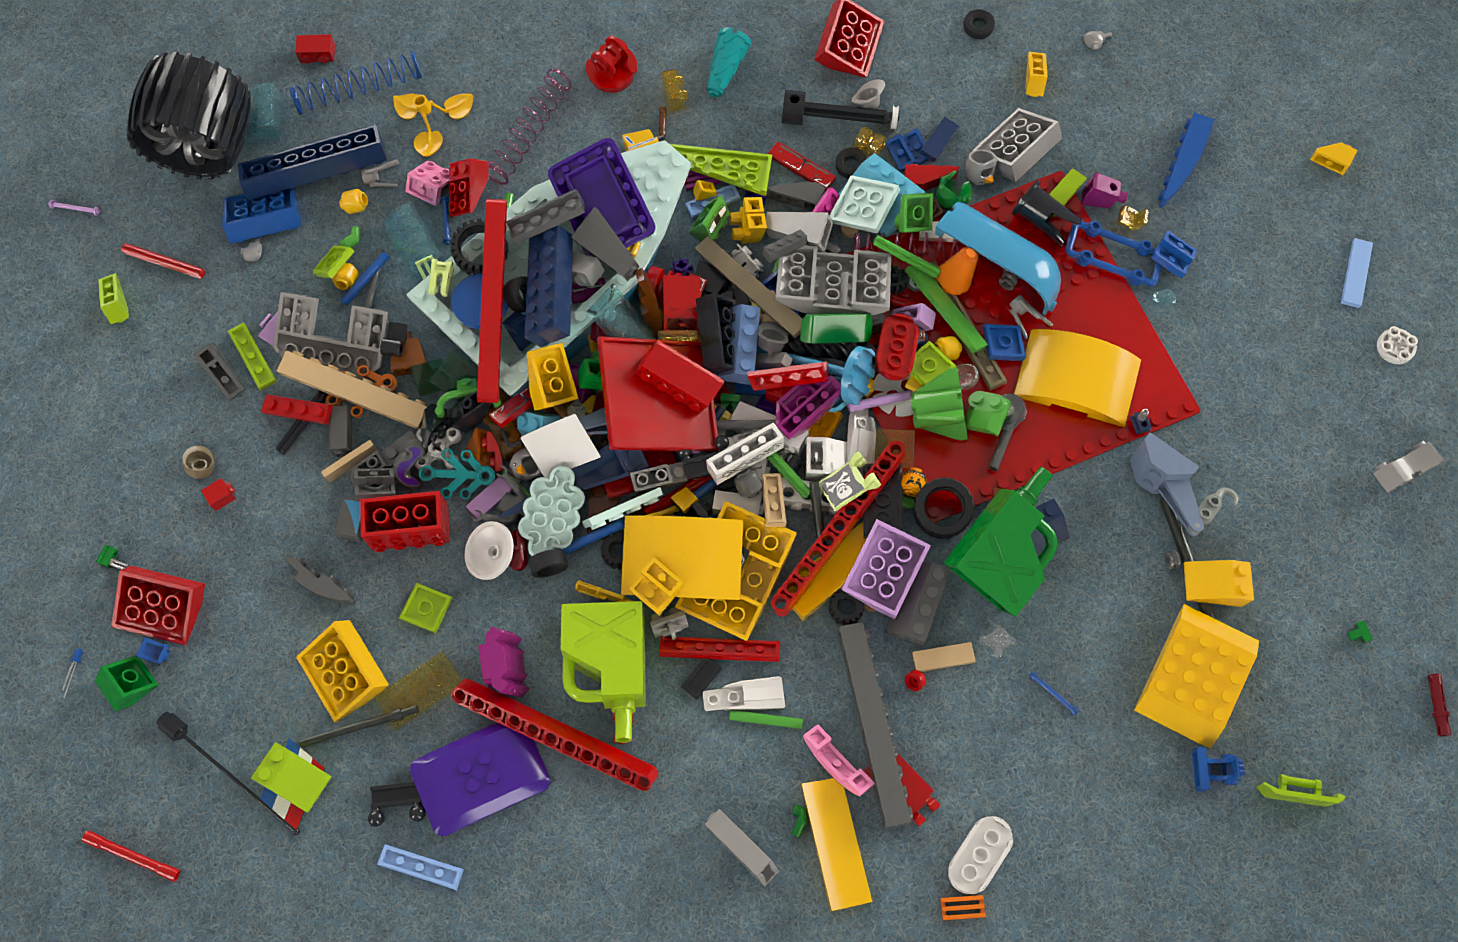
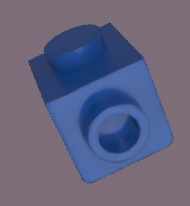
[136,637,171,665]

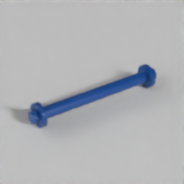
[440,196,451,245]
[1029,672,1079,715]

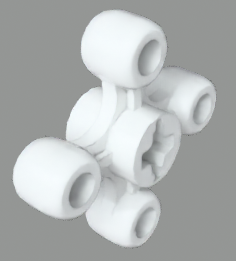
[415,427,462,472]

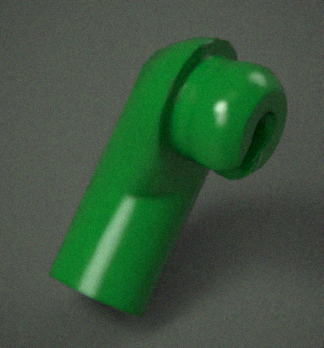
[791,805,807,838]

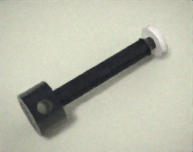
[781,90,900,131]

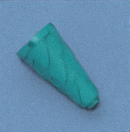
[707,27,751,98]

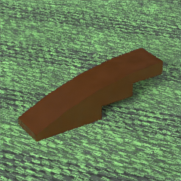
[635,268,663,340]

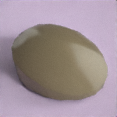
[182,445,215,479]

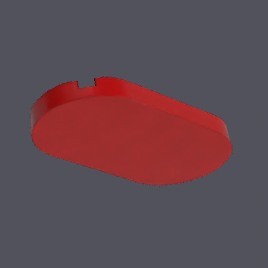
[875,314,919,381]

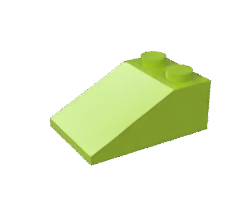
[251,742,332,813]

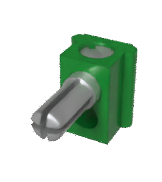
[96,544,128,570]

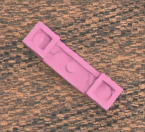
[803,725,875,797]

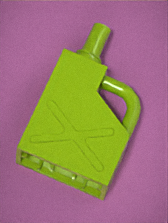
[561,601,646,743]

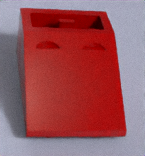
[449,158,488,217]
[661,275,701,335]

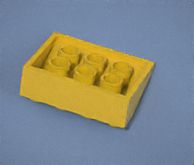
[296,620,389,723]

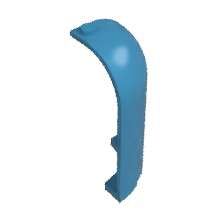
[935,202,1061,316]

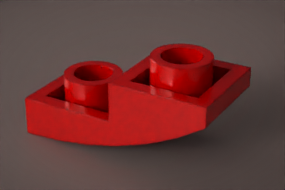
[481,432,503,472]

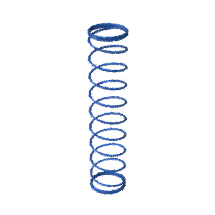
[290,51,422,115]

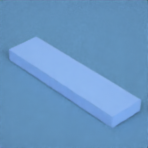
[1341,238,1373,308]
[377,844,464,890]

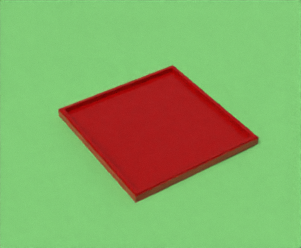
[597,336,719,452]

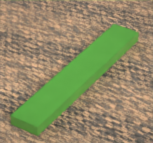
[905,265,988,354]

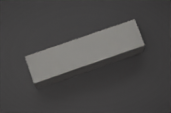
[755,352,792,370]

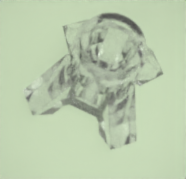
[979,623,1017,658]

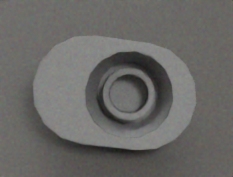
[852,79,885,109]

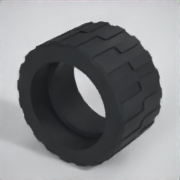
[913,477,975,539]

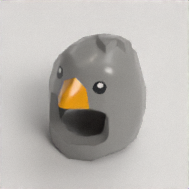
[965,149,998,185]
[509,447,542,480]

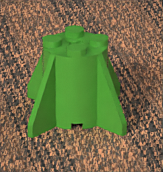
[910,367,968,440]

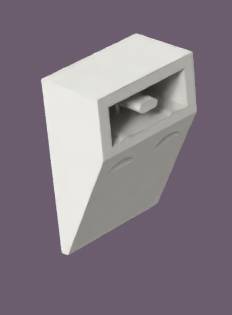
[805,437,863,481]

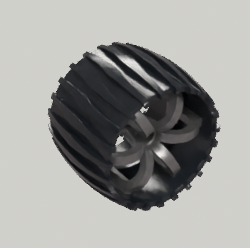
[127,51,251,180]

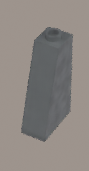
[571,207,639,281]

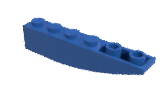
[1158,112,1215,208]

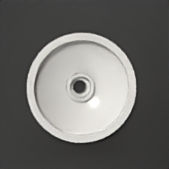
[465,521,514,580]

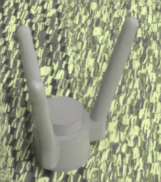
[361,159,399,188]
[1009,295,1053,339]

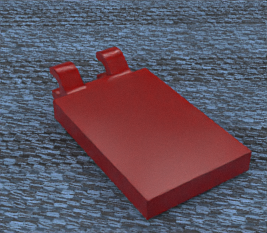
[864,754,940,827]

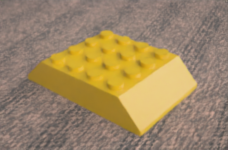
[1134,604,1259,749]

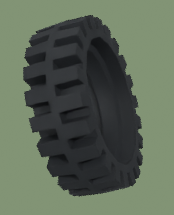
[450,219,509,275]

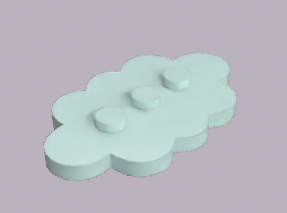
[518,466,585,556]

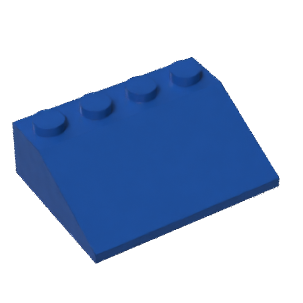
[222,188,301,244]

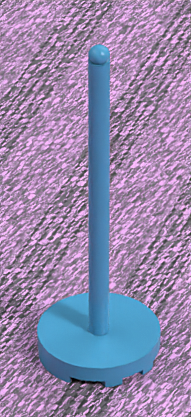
[756,345,875,405]

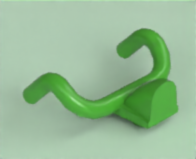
[435,378,502,418]

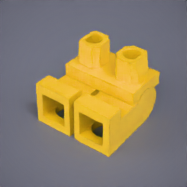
[728,197,767,244]

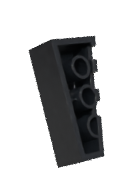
[696,293,736,375]

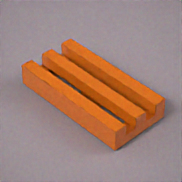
[940,895,986,920]

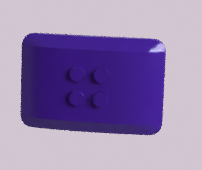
[548,138,656,262]
[410,723,550,837]

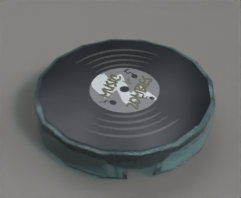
[1001,394,1027,430]

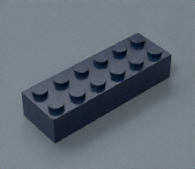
[525,225,573,347]

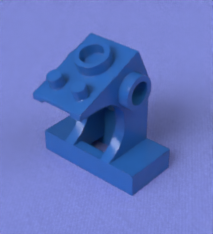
[1192,747,1245,792]

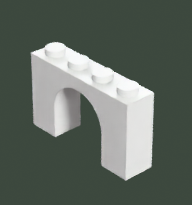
[712,437,770,515]

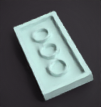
[582,487,663,530]

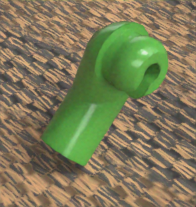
[340,226,360,248]

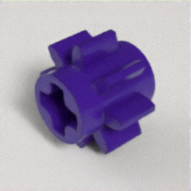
[671,257,693,276]

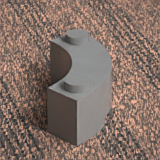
[1373,441,1445,493]

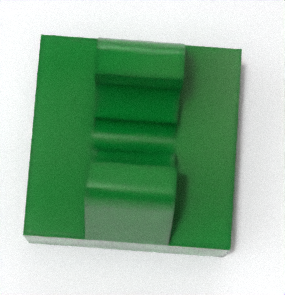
[721,393,741,413]
[1348,620,1373,644]

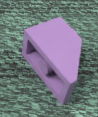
[892,303,936,331]

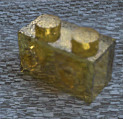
[661,69,688,112]

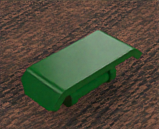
[800,313,873,343]

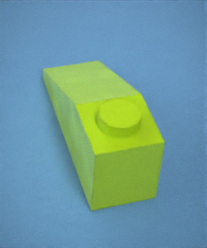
[98,273,129,325]

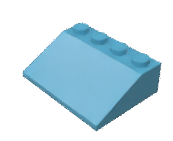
[838,153,925,237]

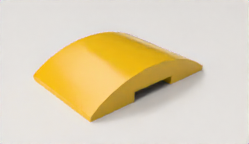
[1014,329,1141,427]
[675,501,797,641]
[621,516,743,600]

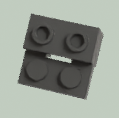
[353,468,396,502]

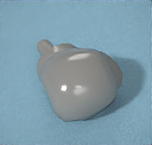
[1084,31,1112,50]
[240,237,262,262]

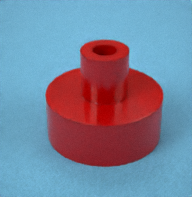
[905,670,926,692]

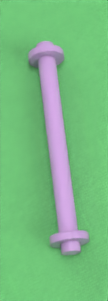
[48,200,101,216]

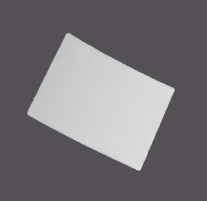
[521,414,601,478]

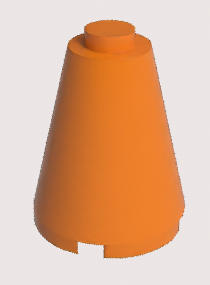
[935,247,978,295]

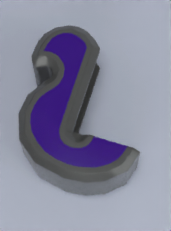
[393,439,425,488]

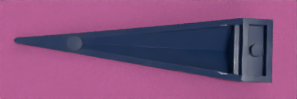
[499,443,649,518]

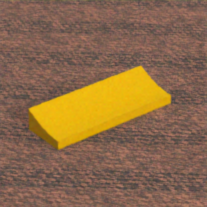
[777,522,867,621]
[801,778,872,912]

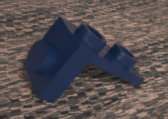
[502,312,532,351]

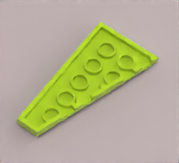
[670,144,772,196]

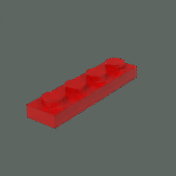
[261,394,333,425]

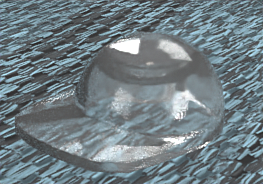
[956,364,979,390]

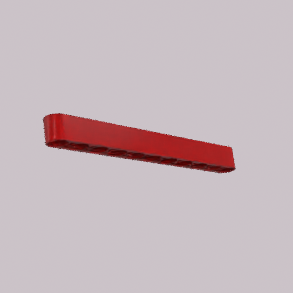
[477,199,507,403]
[771,441,905,617]
[451,679,658,791]

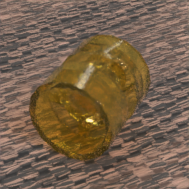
[854,126,887,156]

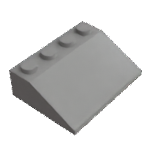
[972,108,1062,182]

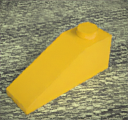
[1025,52,1047,97]

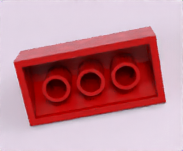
[635,340,724,413]

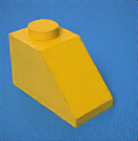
[1310,142,1358,175]

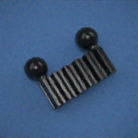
[677,435,729,481]
[368,782,426,827]

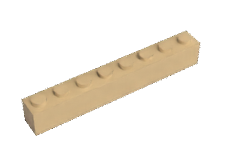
[277,350,427,430]

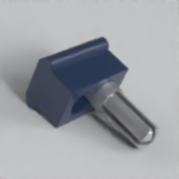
[1130,409,1152,435]

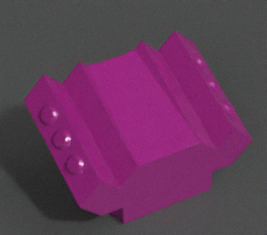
[478,627,530,697]

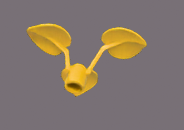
[393,93,474,157]

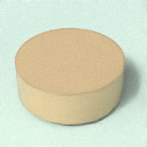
[841,225,859,238]

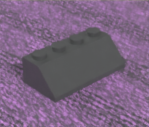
[885,562,951,647]

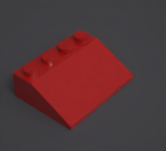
[814,0,884,78]
[111,566,205,645]

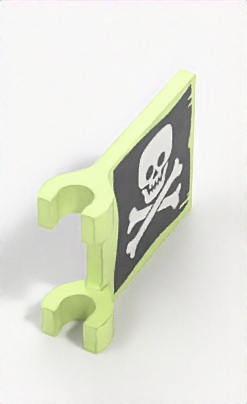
[819,452,881,511]

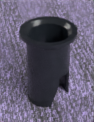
[1012,180,1083,247]

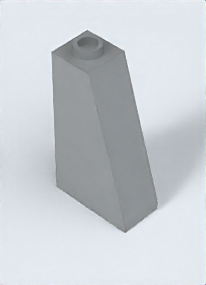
[765,212,833,252]
[705,809,779,887]

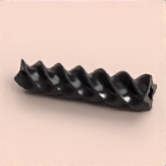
[782,333,878,371]

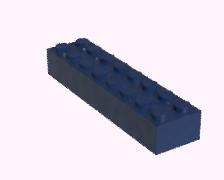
[238,125,387,200]

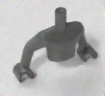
[471,466,527,524]

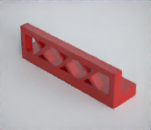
[747,362,829,391]

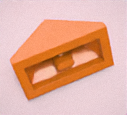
[465,428,493,466]

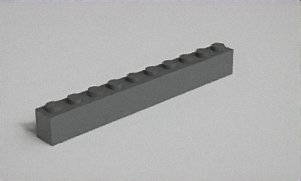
[837,622,913,830]

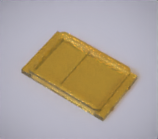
[658,331,701,342]

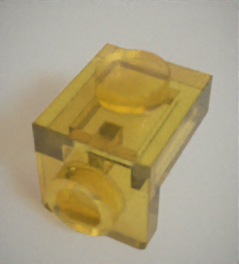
[1118,205,1149,231]

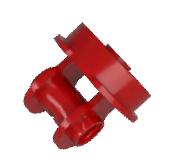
[585,35,638,93]

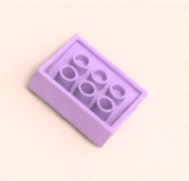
[842,519,931,620]

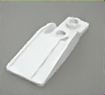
[847,399,876,469]
[703,676,785,711]

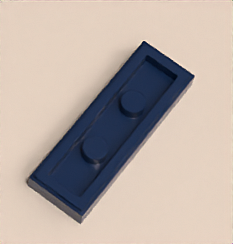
[920,117,959,162]

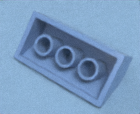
[716,304,760,385]

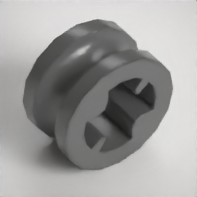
[999,273,1018,290]
[1164,551,1181,570]

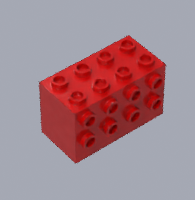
[360,491,450,552]

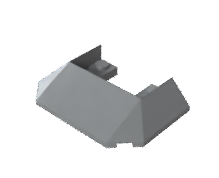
[273,292,389,380]

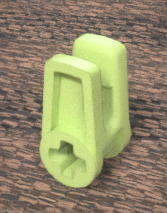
[428,259,454,297]

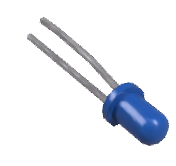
[62,649,83,698]

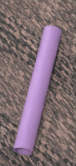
[847,390,913,412]

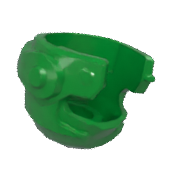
[936,171,972,210]

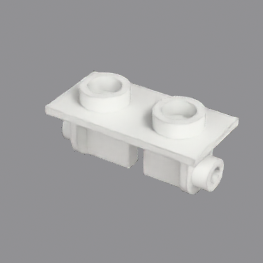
[731,244,765,279]

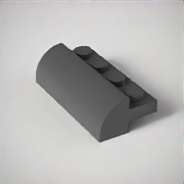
[506,189,586,245]

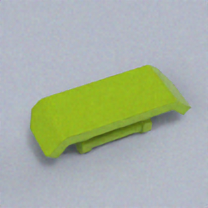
[1256,774,1346,807]

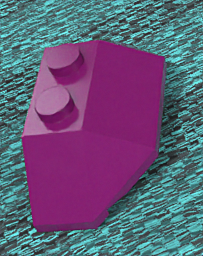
[776,376,841,440]

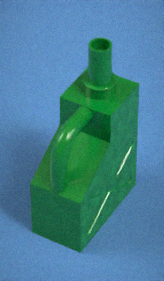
[943,467,1058,617]

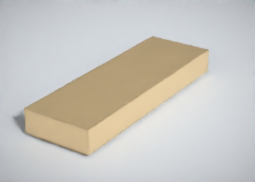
[321,440,377,483]
[761,473,786,527]
[912,642,976,672]

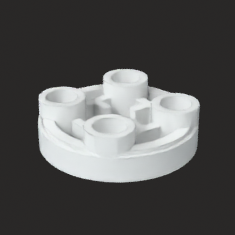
[1377,326,1418,364]

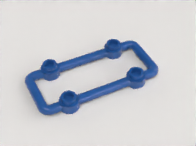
[1065,221,1162,286]

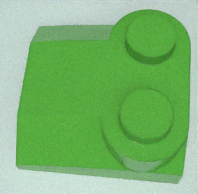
[895,193,933,232]
[965,391,1011,436]

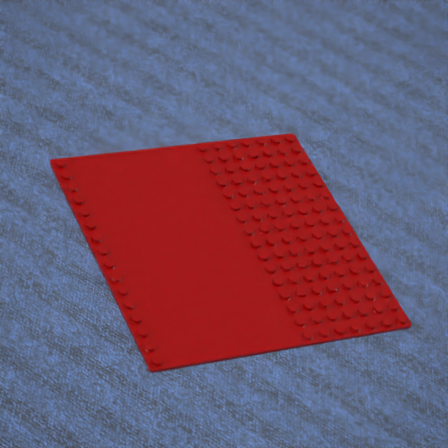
[846,171,1200,523]

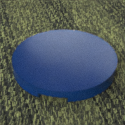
[451,274,509,329]

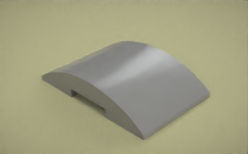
[775,245,891,316]

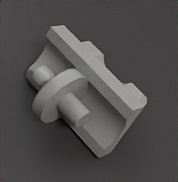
[650,607,689,640]

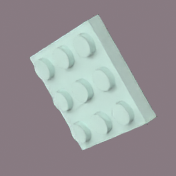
[829,176,900,234]

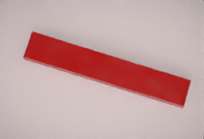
[659,636,780,662]

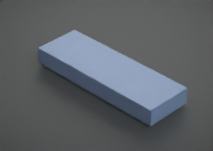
[685,184,741,220]

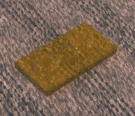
[374,651,462,731]

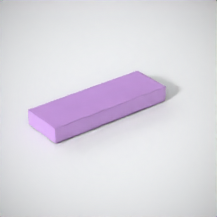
[466,468,522,519]

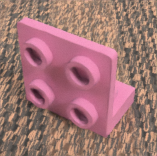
[405,161,450,206]

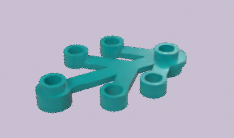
[419,448,495,499]

